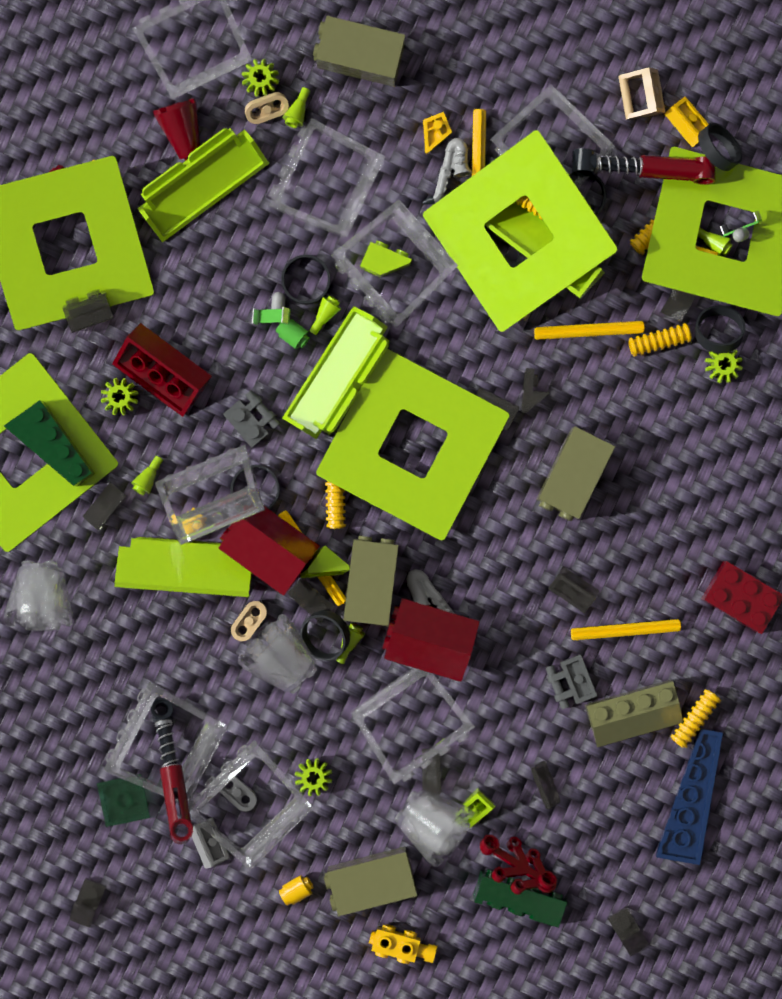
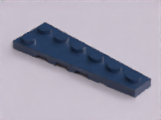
[656,728,723,865]

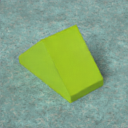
[300,546,350,578]
[454,788,495,828]

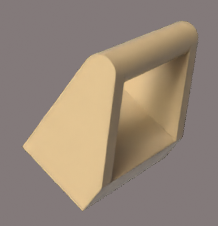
[618,67,665,120]

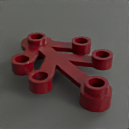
[480,835,557,895]

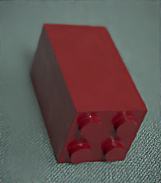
[218,499,320,596]
[382,598,480,682]

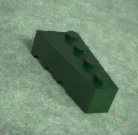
[4,400,95,487]
[473,869,567,928]

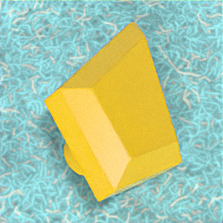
[423,112,452,154]

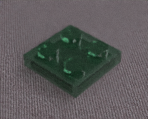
[97,773,151,827]

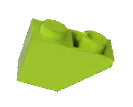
[360,241,412,277]

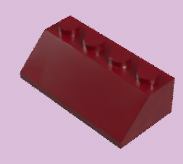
[112,323,212,417]

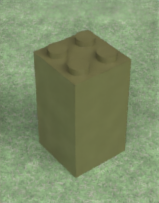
[313,16,405,87]
[536,426,615,521]
[343,536,398,626]
[324,846,417,916]

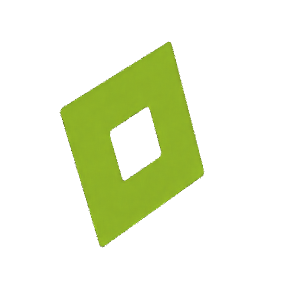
[423,130,617,332]
[642,147,782,316]
[0,156,154,330]
[316,349,509,540]
[0,353,118,552]

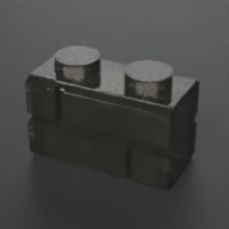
[63,289,114,333]

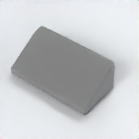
[192,817,230,868]

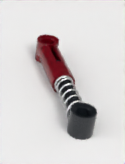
[572,148,716,185]
[150,698,193,844]

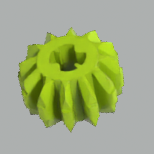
[242,59,279,97]
[705,350,743,383]
[101,378,139,416]
[295,758,332,796]

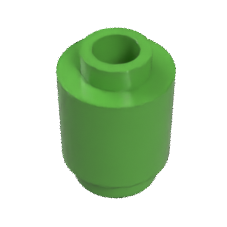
[276,319,310,349]

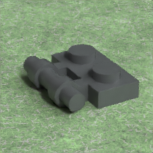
[223,390,280,448]
[545,654,597,709]

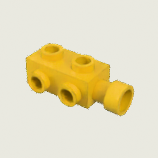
[369,924,437,964]

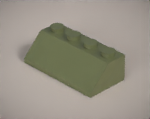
[585,680,683,747]

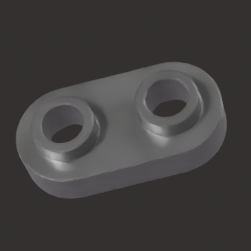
[217,773,257,811]

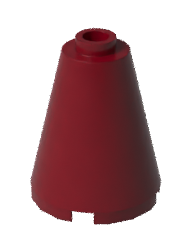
[153,98,200,161]

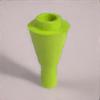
[282,87,310,128]
[697,227,733,256]
[309,295,342,335]
[131,456,163,496]
[336,623,365,664]

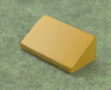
[665,96,709,147]

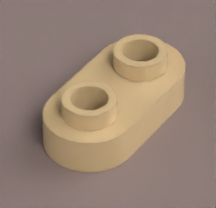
[245,92,289,124]
[231,601,267,641]

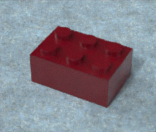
[701,561,782,634]

